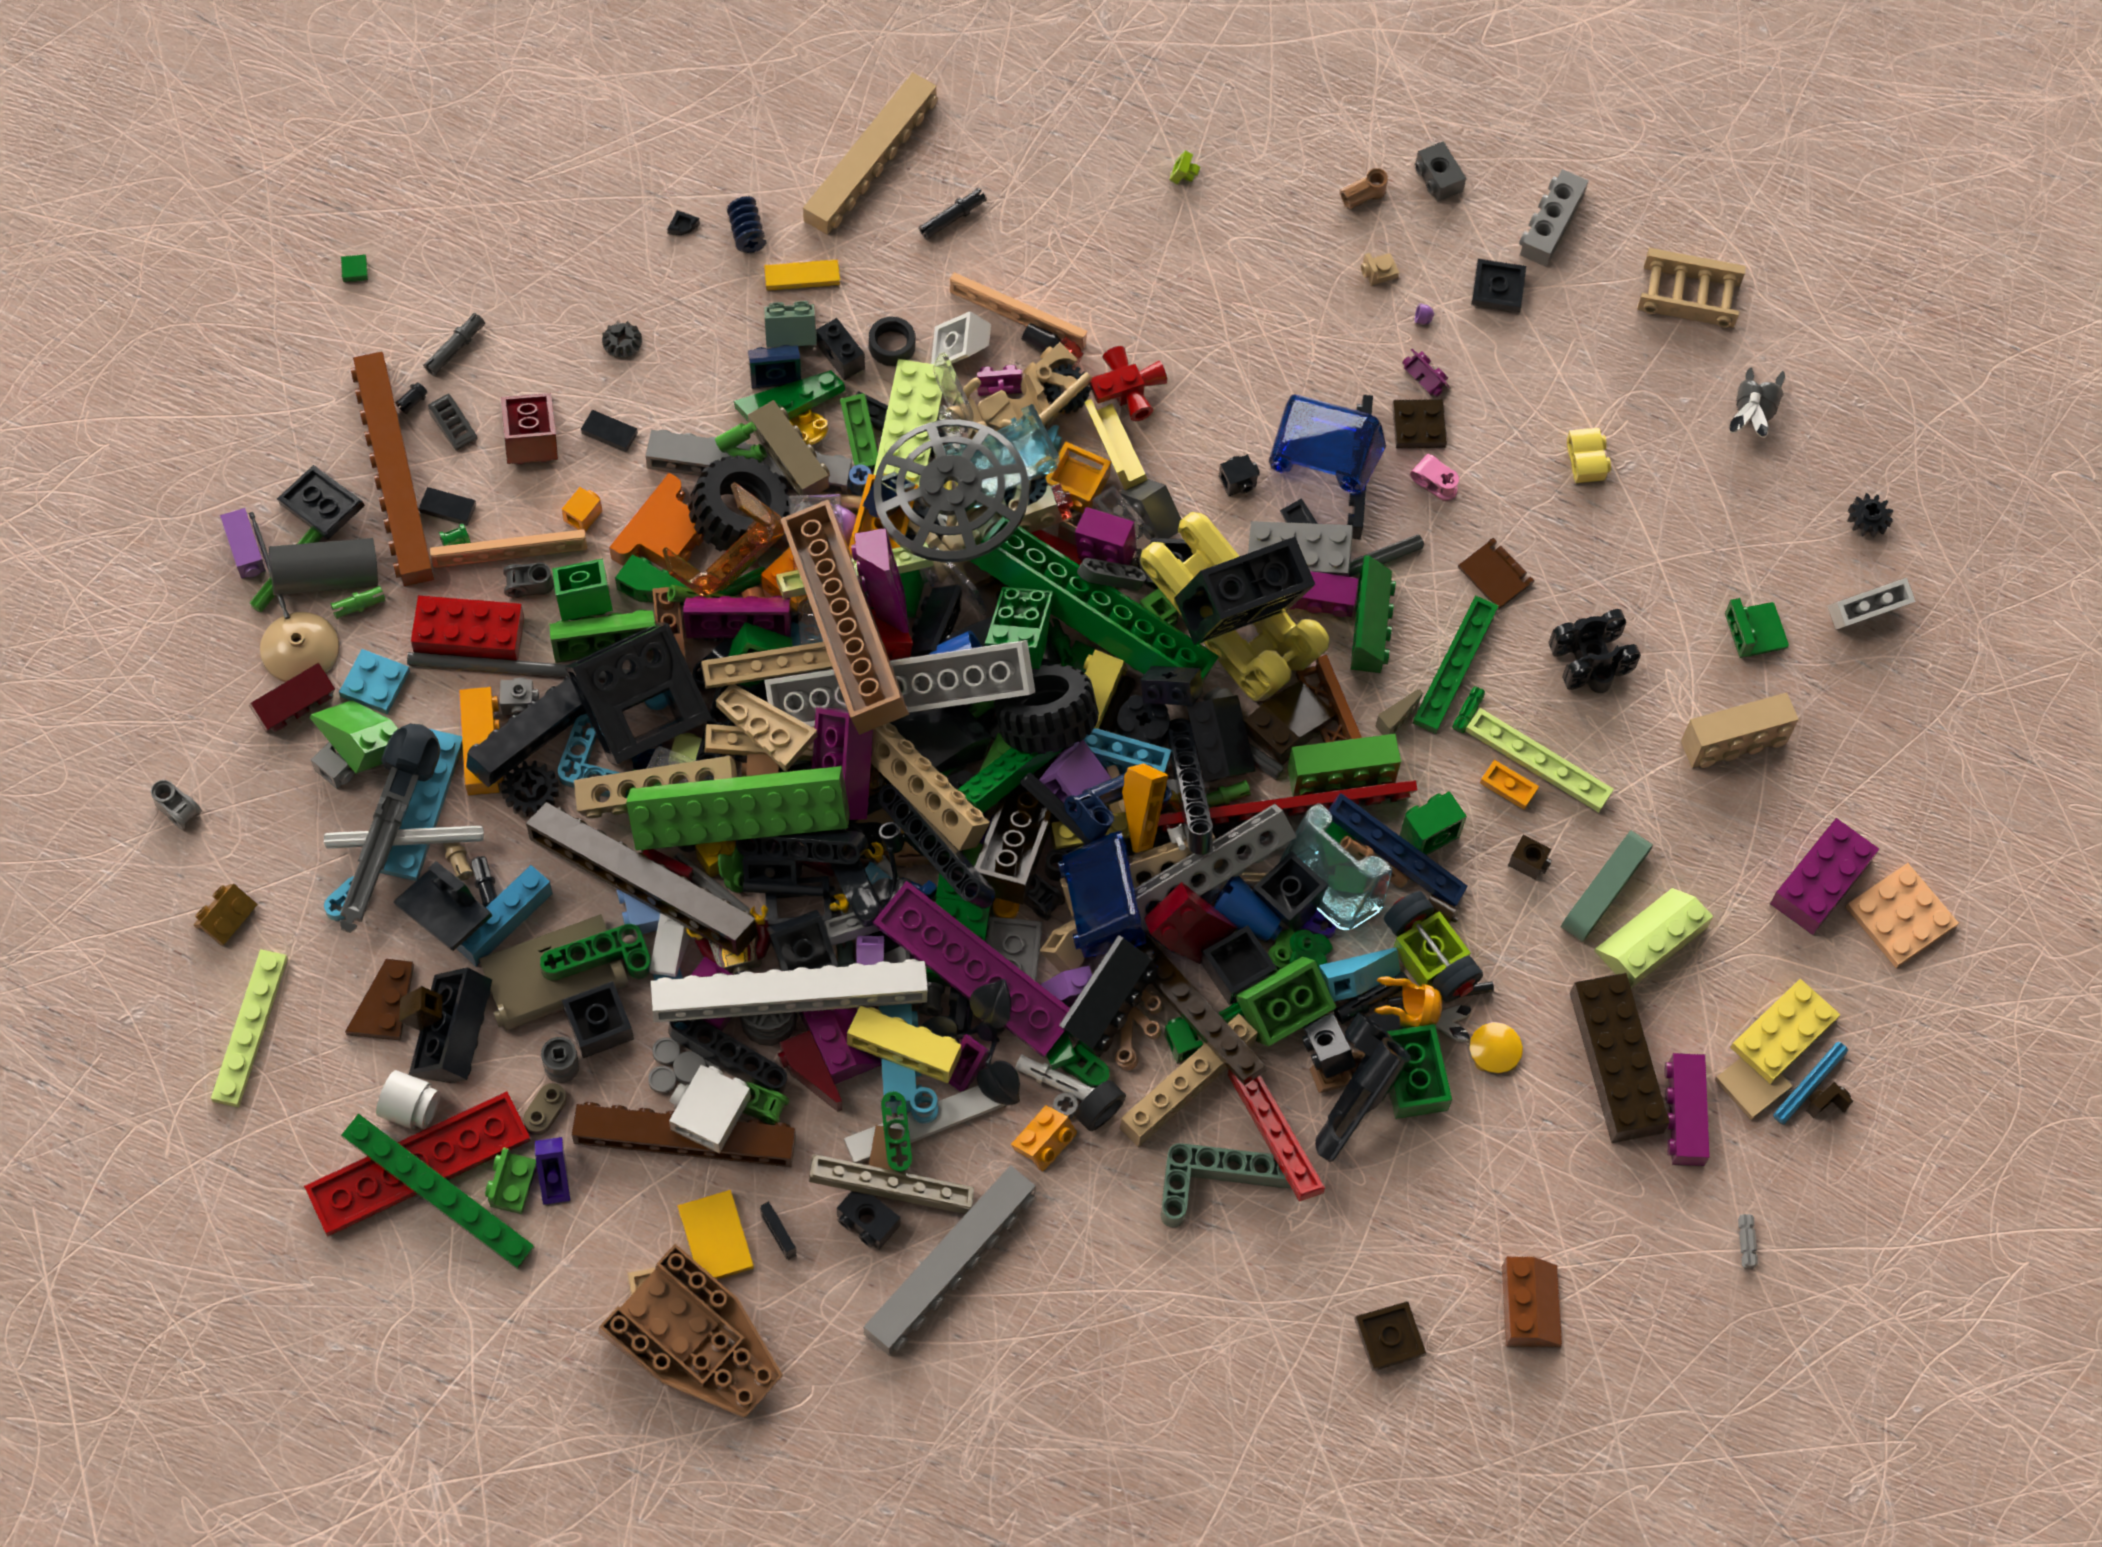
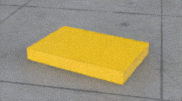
[677,1190,754,1280]

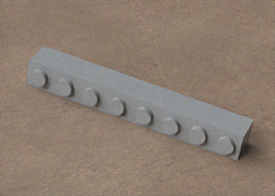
[646,430,852,495]
[864,1165,1036,1355]

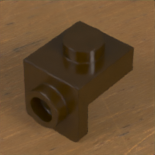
[1806,1082,1853,1118]

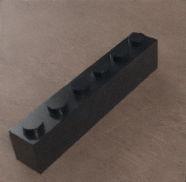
[466,675,602,788]

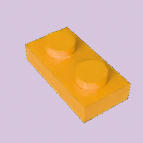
[1480,759,1539,810]

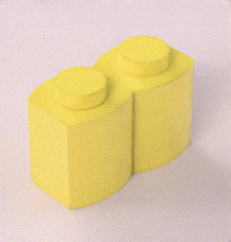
[1567,428,1611,483]

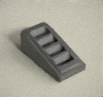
[428,393,478,451]

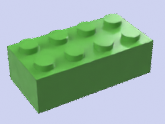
[1287,734,1401,797]

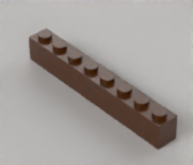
[572,1102,796,1168]

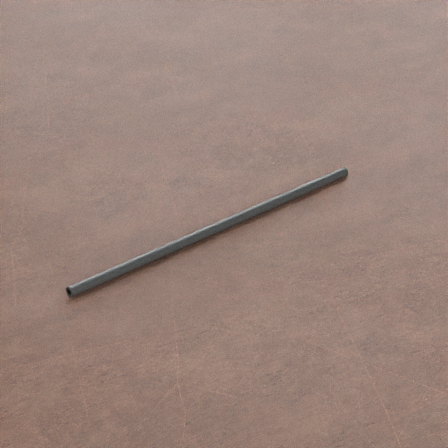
[407,652,749,690]

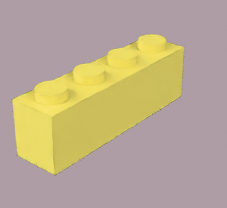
[847,1006,961,1083]

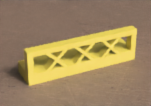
[1084,399,1148,490]

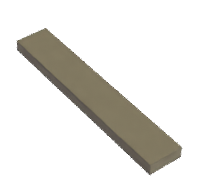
[808,1154,974,1214]

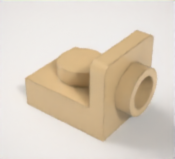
[1361,253,1399,286]

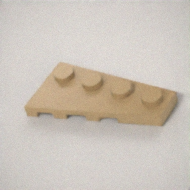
[716,684,818,771]

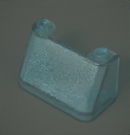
[944,404,1060,507]
[1279,803,1393,930]

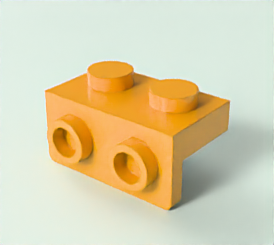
[1011,1105,1077,1171]

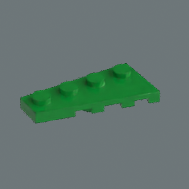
[734,370,846,421]

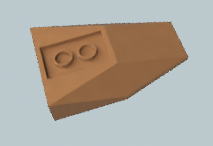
[598,1244,783,1418]

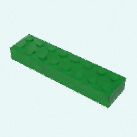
[957,747,1066,814]

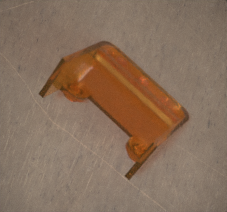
[662,482,785,596]

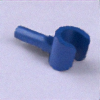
[901,877,937,899]

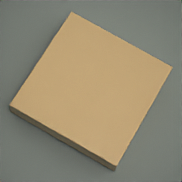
[1715,1058,1792,1120]

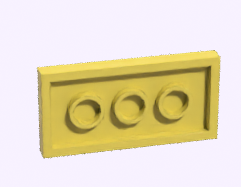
[1730,979,1840,1084]

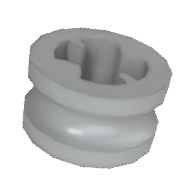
[1053,1093,1078,1119]

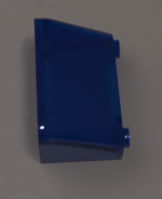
[1269,394,1386,494]
[1058,830,1147,958]

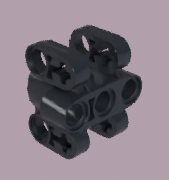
[1548,609,1641,693]

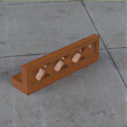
[1296,655,1362,743]

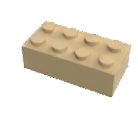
[1681,692,1799,768]

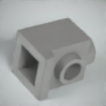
[311,742,354,789]

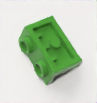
[485,1148,537,1214]

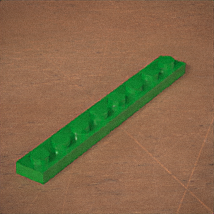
[341,1113,534,1269]

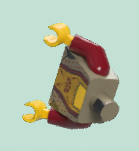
[686,905,771,975]

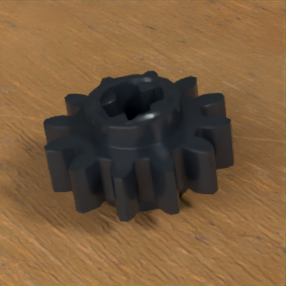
[1847,493,1893,538]

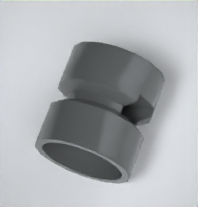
[541,1037,579,1083]

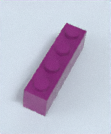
[1288,571,1358,618]
[1664,1053,1710,1166]

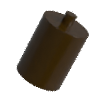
[1428,894,1458,924]

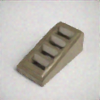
[1376,689,1423,735]

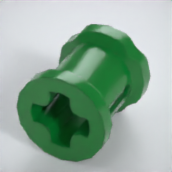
[439,523,471,546]

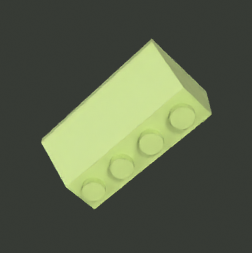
[1594,888,1713,988]

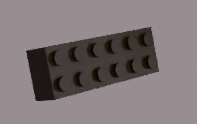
[975,763,1055,905]
[1570,973,1670,1143]

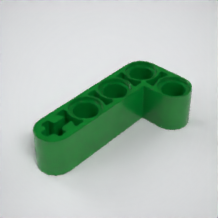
[540,924,651,981]

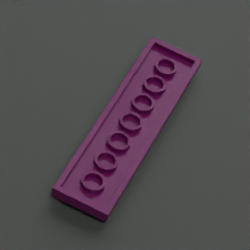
[873,881,1070,1058]

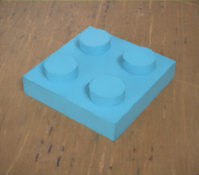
[339,649,410,715]

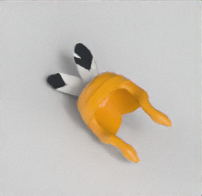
[1375,976,1471,1042]

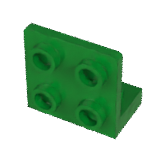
[1724,598,1789,658]

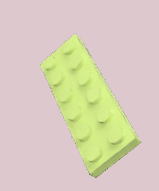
[874,359,947,488]

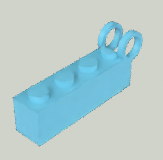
[879,1003,939,1124]

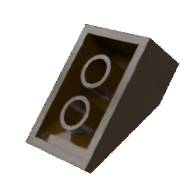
[1244,680,1337,765]

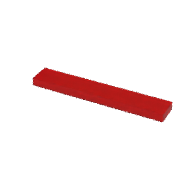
[1227,1069,1325,1202]

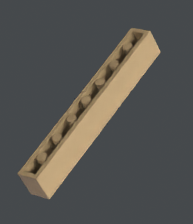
[803,72,938,235]

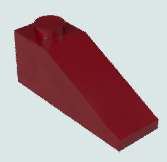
[777,1030,843,1112]

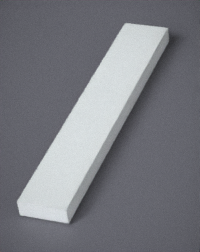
[844,1086,1006,1164]

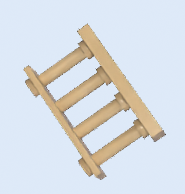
[1637,248,1746,328]

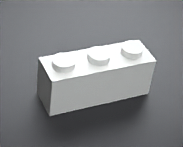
[1827,578,1916,629]

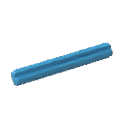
[1773,1042,1848,1124]

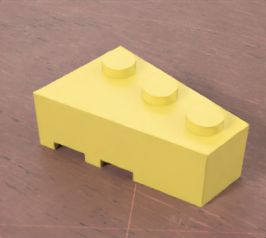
[1083,649,1128,729]

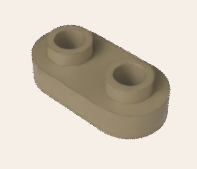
[523,1083,567,1135]

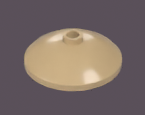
[260,612,339,682]

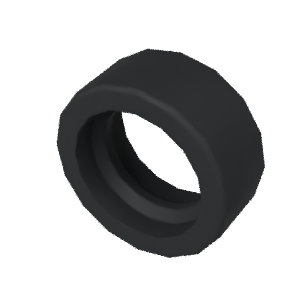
[869,316,915,366]
[1075,1080,1126,1132]

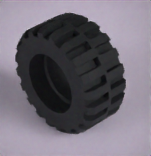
[688,456,791,556]
[994,664,1099,754]

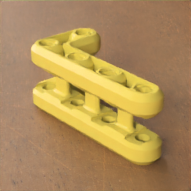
[1140,512,1329,701]

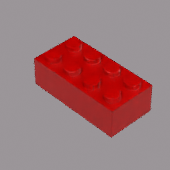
[411,595,524,661]

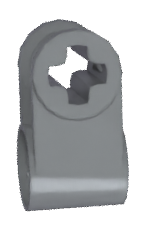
[151,780,202,830]

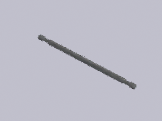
[249,512,290,619]

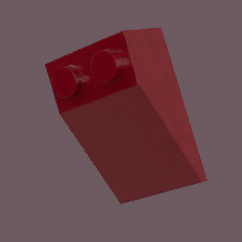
[500,393,558,464]
[1144,882,1237,964]

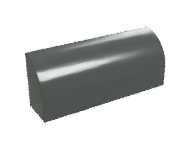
[268,538,378,595]

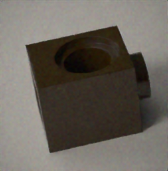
[1508,834,1552,880]

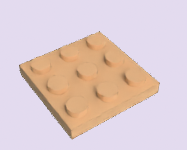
[1845,863,1959,968]

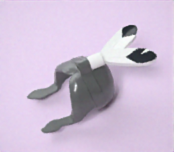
[1729,367,1785,438]

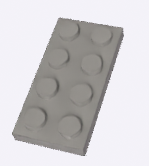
[1248,521,1353,577]

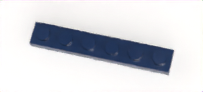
[1325,793,1468,907]

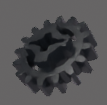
[501,760,559,817]

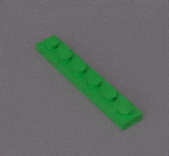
[1413,595,1499,734]

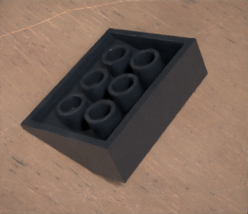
[889,704,992,773]

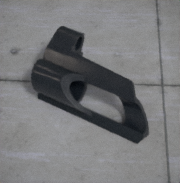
[1315,1012,1411,1162]

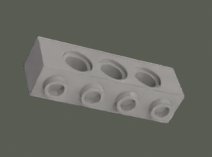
[1519,169,1589,267]

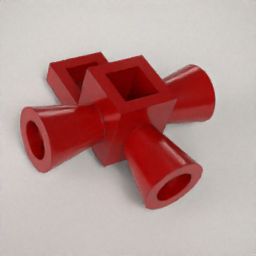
[1089,346,1167,422]

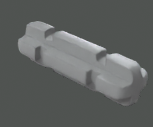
[1738,1214,1758,1268]

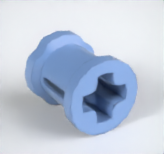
[849,465,871,496]

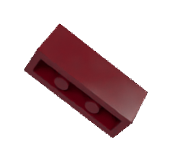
[249,662,335,733]

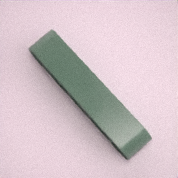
[1561,830,1653,942]

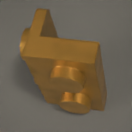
[193,883,258,946]

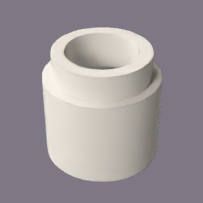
[376,1070,440,1130]

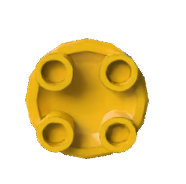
[789,409,828,445]
[1469,1022,1523,1073]

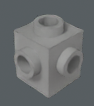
[500,677,539,715]

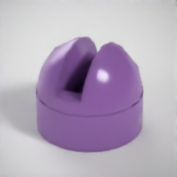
[1414,303,1434,324]

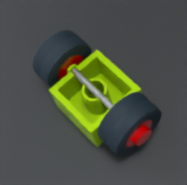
[1384,891,1483,1002]

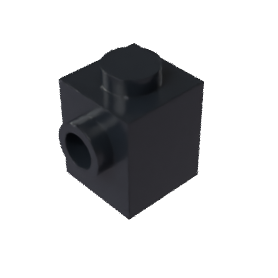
[1218,454,1260,497]

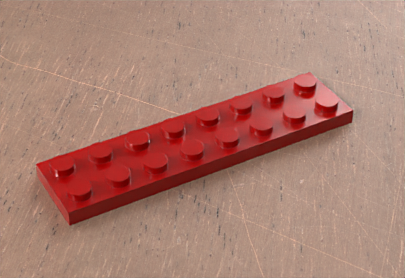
[304,1091,531,1237]

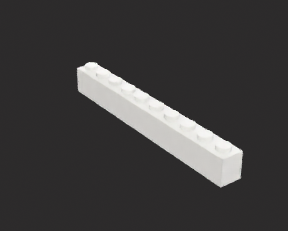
[651,959,928,1023]

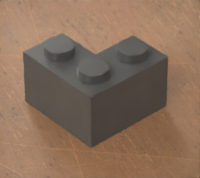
[1118,479,1181,540]

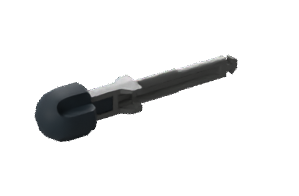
[340,723,441,933]

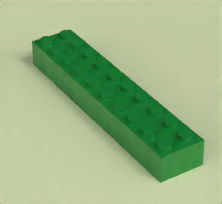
[971,516,1219,683]

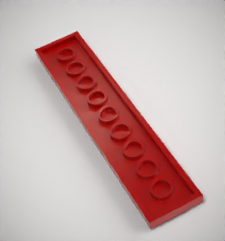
[1157,780,1418,834]

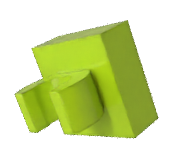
[1169,150,1200,184]

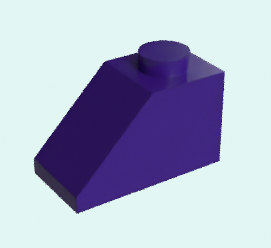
[535,1137,570,1205]

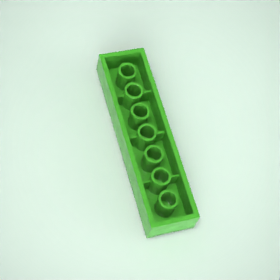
[626,766,850,850]

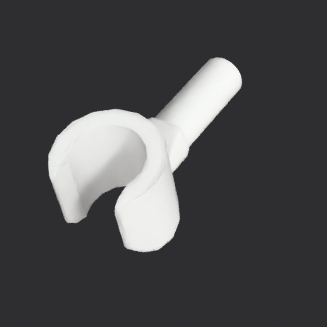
[1167,824,1186,850]

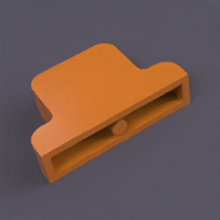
[609,473,704,571]

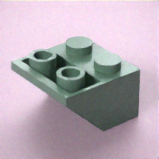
[764,301,816,348]

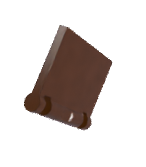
[1458,538,1535,610]

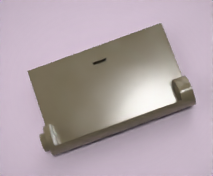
[479,914,629,1031]

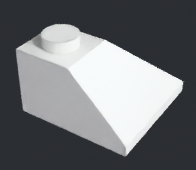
[931,311,991,366]

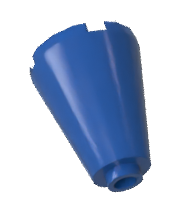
[1214,876,1282,942]

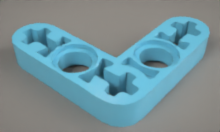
[557,714,628,798]

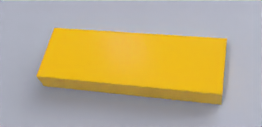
[764,259,840,291]

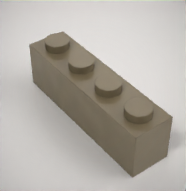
[748,400,830,501]

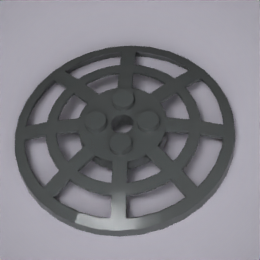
[874,419,1029,563]

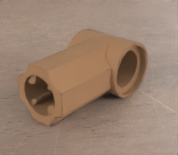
[1339,168,1388,209]

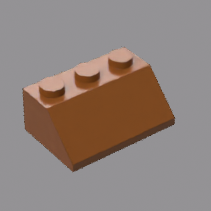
[1501,1257,1562,1347]

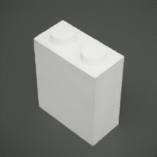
[669,1065,751,1153]

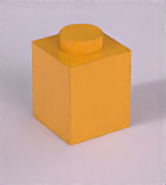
[562,487,602,532]

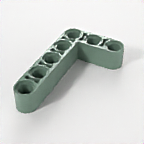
[1161,1143,1291,1228]

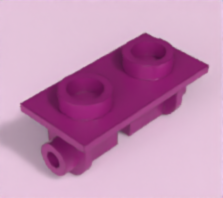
[1402,348,1450,397]

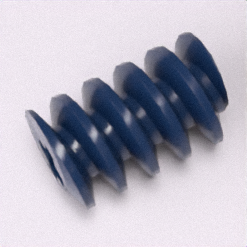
[727,196,766,253]

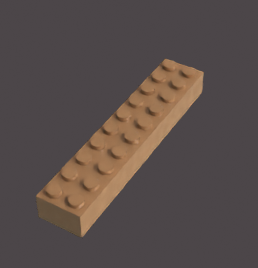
[780,499,909,735]

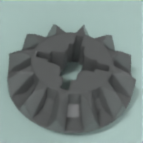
[602,321,642,358]

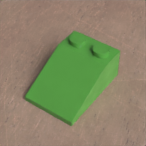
[310,700,398,774]

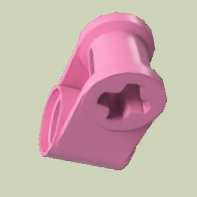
[1410,454,1459,501]

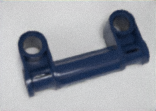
[1064,764,1172,841]

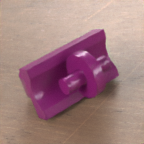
[977,364,1022,396]

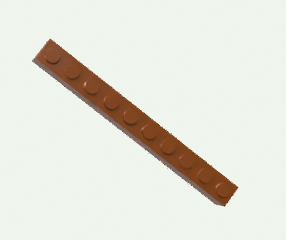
[350,351,434,586]

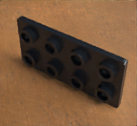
[394,861,492,951]

